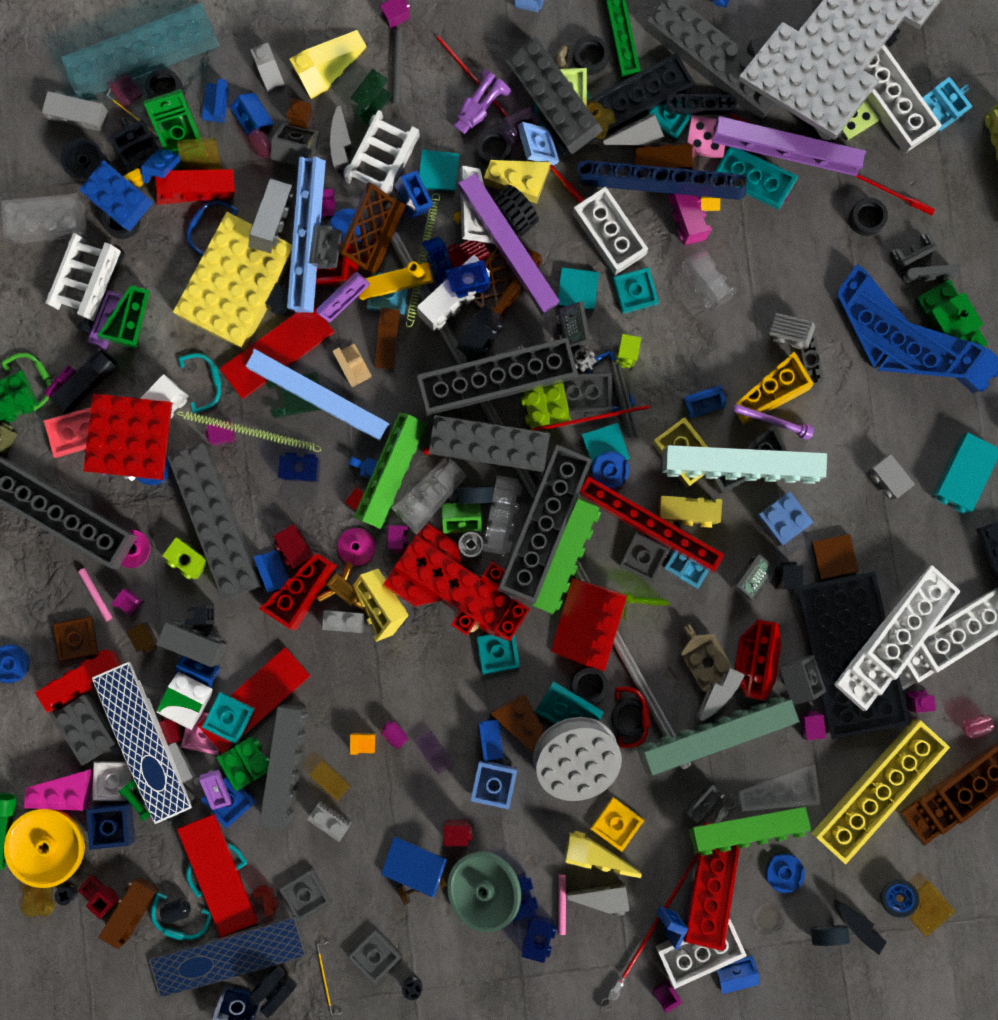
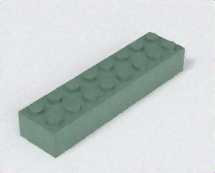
[637,696,799,776]

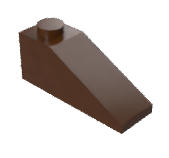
[375,307,401,370]

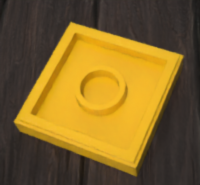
[590,796,644,852]

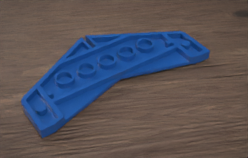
[838,264,987,378]

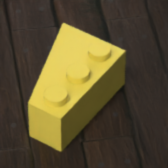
[484,160,551,204]
[658,496,722,528]
[353,569,409,642]

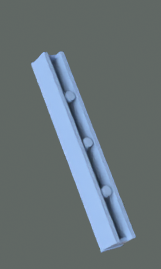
[287,157,326,313]
[246,349,390,441]

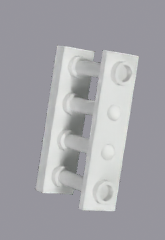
[344,110,420,202]
[46,233,121,321]

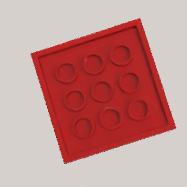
[83,394,173,480]

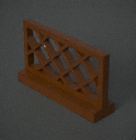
[338,182,406,274]
[471,246,543,317]

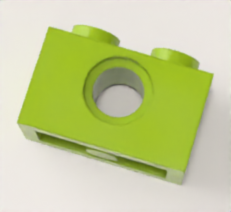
[615,334,642,369]
[162,537,208,580]

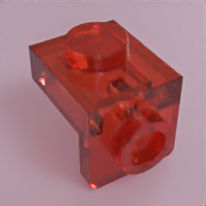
[251,885,278,916]

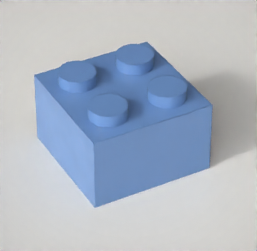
[755,492,814,546]
[471,759,517,809]

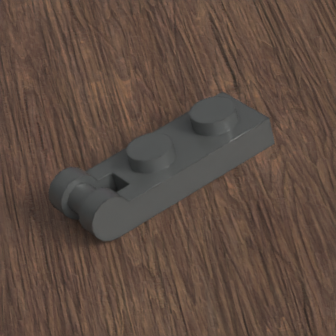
[902,264,961,284]

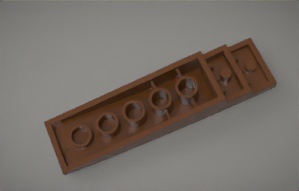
[900,741,998,846]

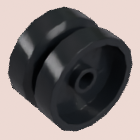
[61,138,110,185]
[247,965,297,1018]

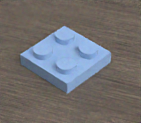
[518,122,559,165]

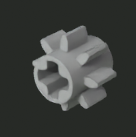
[573,347,597,372]

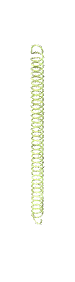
[406,193,440,327]
[177,412,321,452]

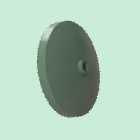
[447,851,521,932]

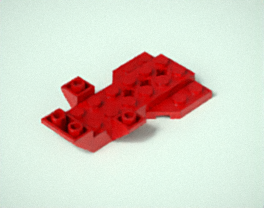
[382,522,530,642]

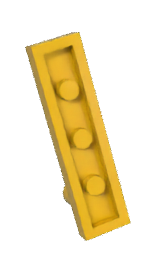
[359,261,433,300]

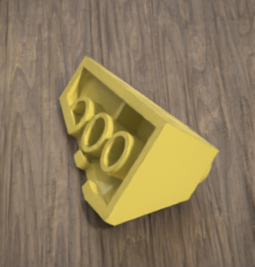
[290,30,366,99]
[564,831,642,878]

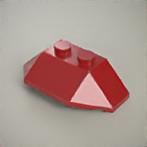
[735,620,782,700]

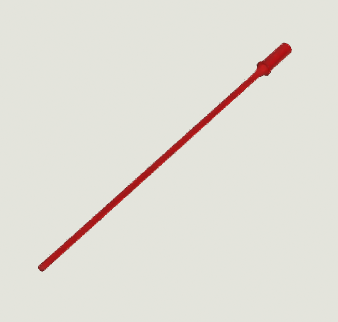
[436,36,585,204]
[729,113,935,216]
[423,405,650,455]

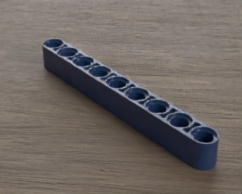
[577,160,747,200]

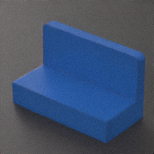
[202,79,229,123]
[230,93,274,138]
[253,550,290,593]
[174,656,220,688]
[479,719,504,763]
[656,906,688,950]
[716,955,760,994]

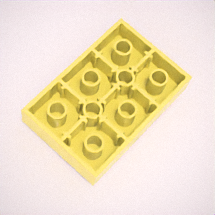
[173,212,292,350]

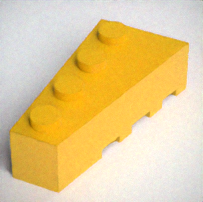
[736,352,814,425]

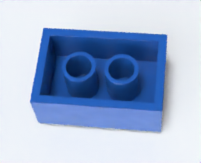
[79,160,154,232]

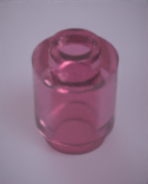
[248,129,272,159]
[963,714,995,739]

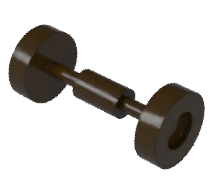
[397,873,448,905]

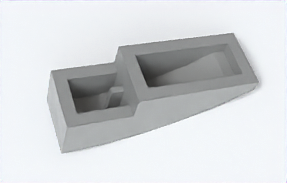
[330,106,352,171]
[696,666,745,721]

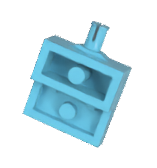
[922,77,973,133]
[665,549,709,589]

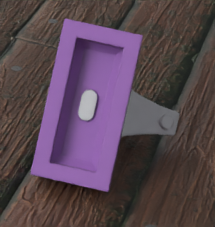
[193,769,231,810]

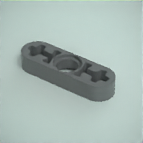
[799,334,824,387]

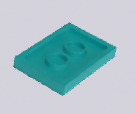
[534,682,604,724]

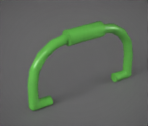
[1,353,51,411]

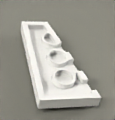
[460,166,494,244]

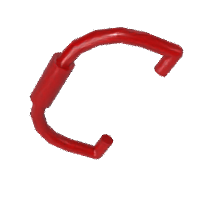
[615,687,650,748]

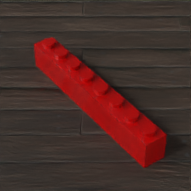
[579,476,724,574]

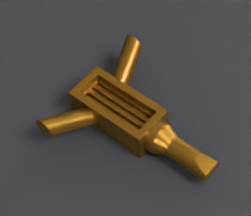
[316,561,368,616]

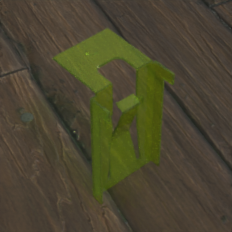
[624,593,670,621]

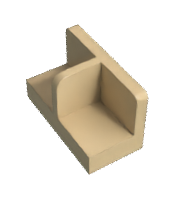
[333,344,372,387]

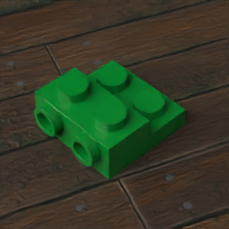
[0,370,39,423]
[216,737,269,792]

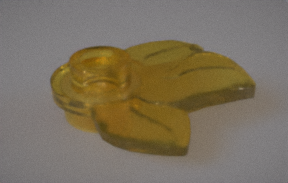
[587,102,615,139]
[20,885,55,917]

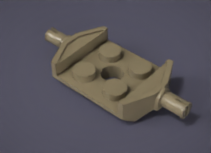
[680,624,734,702]

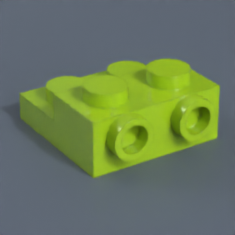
[521,383,571,428]

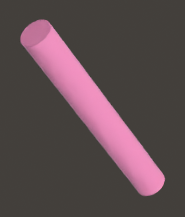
[78,568,113,622]
[558,874,566,935]

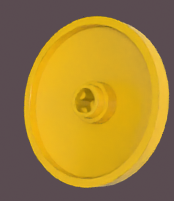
[4,809,85,888]

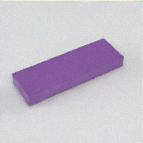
[316,272,370,322]
[87,290,124,350]

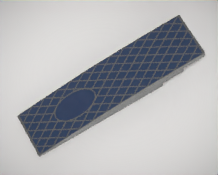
[148,915,308,998]

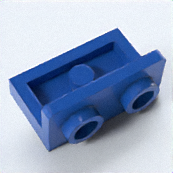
[140,149,180,184]

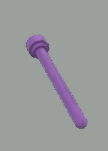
[733,405,814,440]

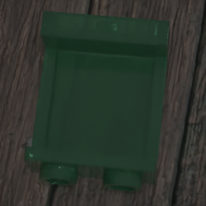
[350,68,392,126]

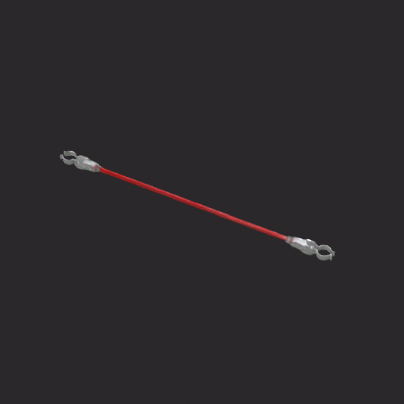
[600,794,736,1013]

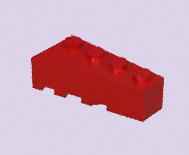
[155,169,235,205]
[258,553,338,630]
[35,649,122,713]

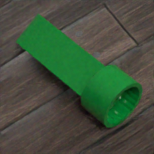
[0,793,17,870]

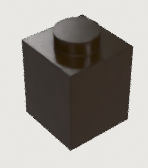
[126,622,158,653]

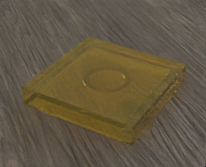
[177,137,223,170]
[908,880,956,937]

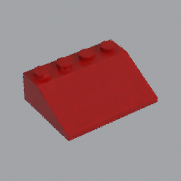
[551,578,628,671]

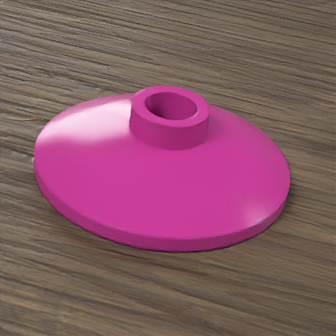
[337,528,376,566]
[121,530,150,568]

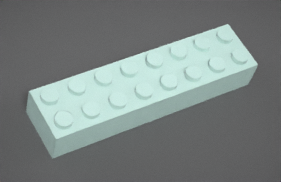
[662,445,827,484]

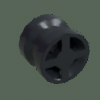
[402,976,423,1000]

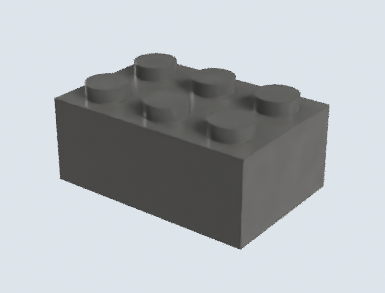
[156,620,227,667]
[51,693,119,765]

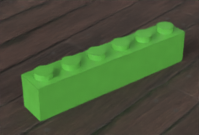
[354,412,427,529]
[532,497,601,614]
[689,807,811,856]

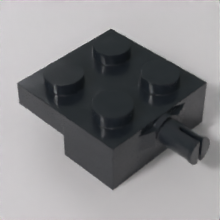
[109,118,159,173]

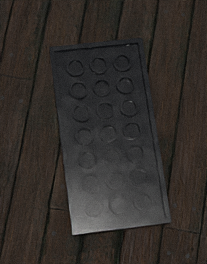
[798,571,911,739]

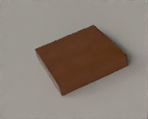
[811,534,858,579]
[52,616,99,662]

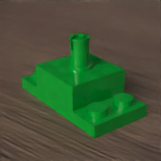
[144,89,209,170]
[915,279,988,347]

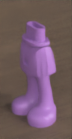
[453,69,511,135]

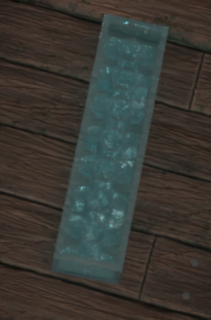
[61,2,220,98]

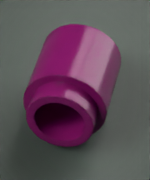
[380,721,409,750]

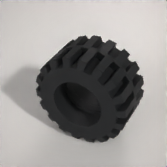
[492,185,539,237]

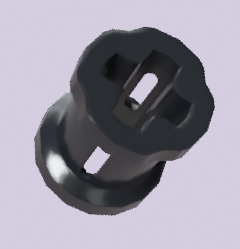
[54,884,78,905]

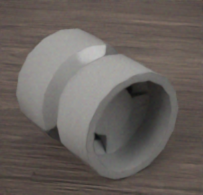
[459,532,484,558]

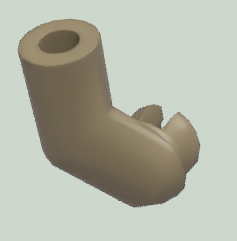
[553,45,569,69]

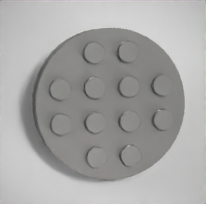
[533,717,622,801]

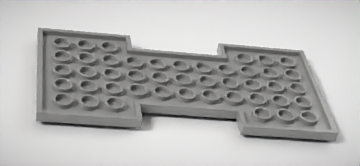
[739,0,941,139]

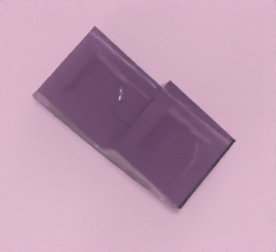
[415,731,454,775]

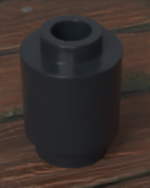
[160,898,191,924]

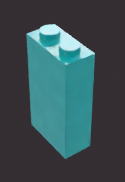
[932,433,998,514]

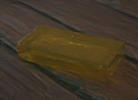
[309,760,351,801]

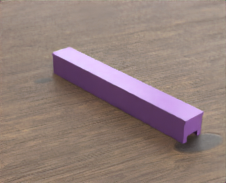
[712,116,866,176]
[458,173,559,315]

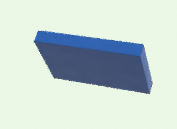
[381,837,447,897]

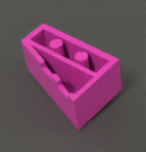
[668,193,712,246]
[24,768,93,811]

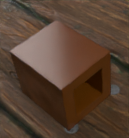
[287,98,313,128]

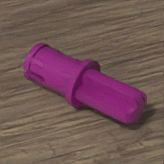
[44,365,77,399]

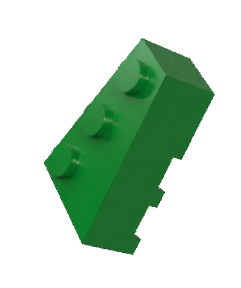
[97,285,150,349]

